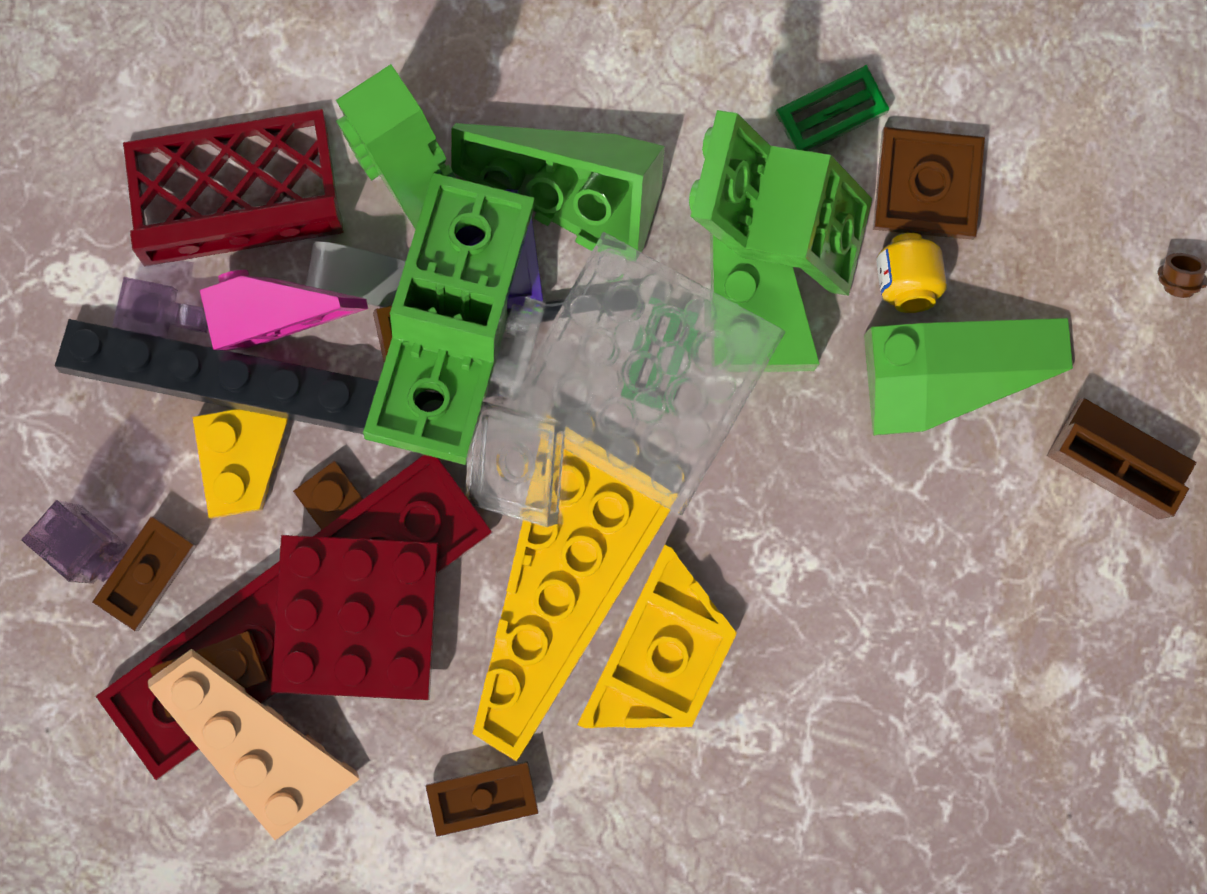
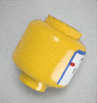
[876,233,947,313]

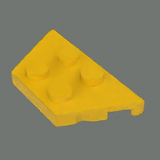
[577,545,737,728]

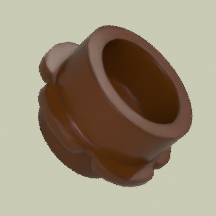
[1157,253,1207,298]

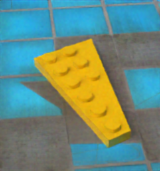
[472,415,680,761]

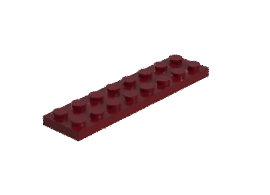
[95,455,493,780]

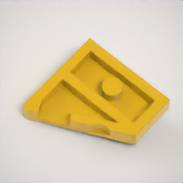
[192,409,289,519]

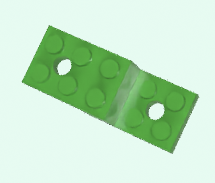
[689,110,872,296]
[363,173,535,465]

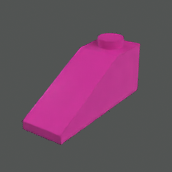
[200,270,369,350]

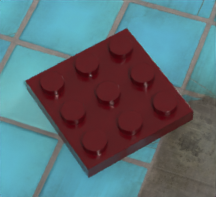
[271,535,439,700]

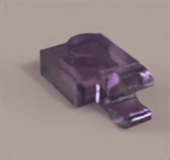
[112,277,208,338]

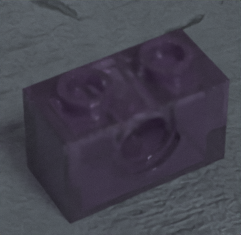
[21,500,127,584]

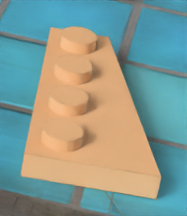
[148,649,360,840]

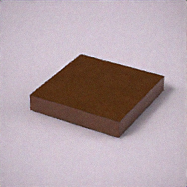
[873,127,985,240]

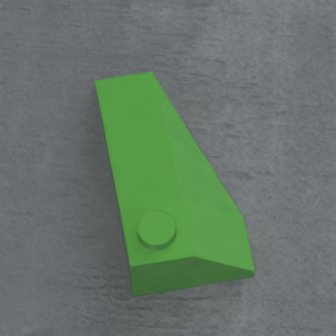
[451,123,665,263]
[864,318,1073,436]

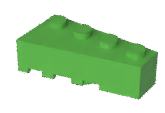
[336,64,456,230]
[710,233,820,373]

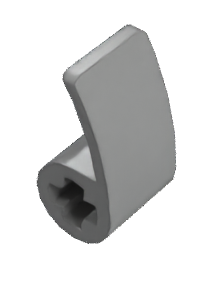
[305,241,406,308]

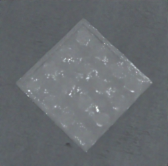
[503,232,785,516]

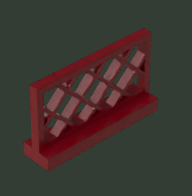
[123,109,344,267]

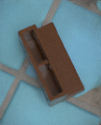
[1047,398,1197,520]

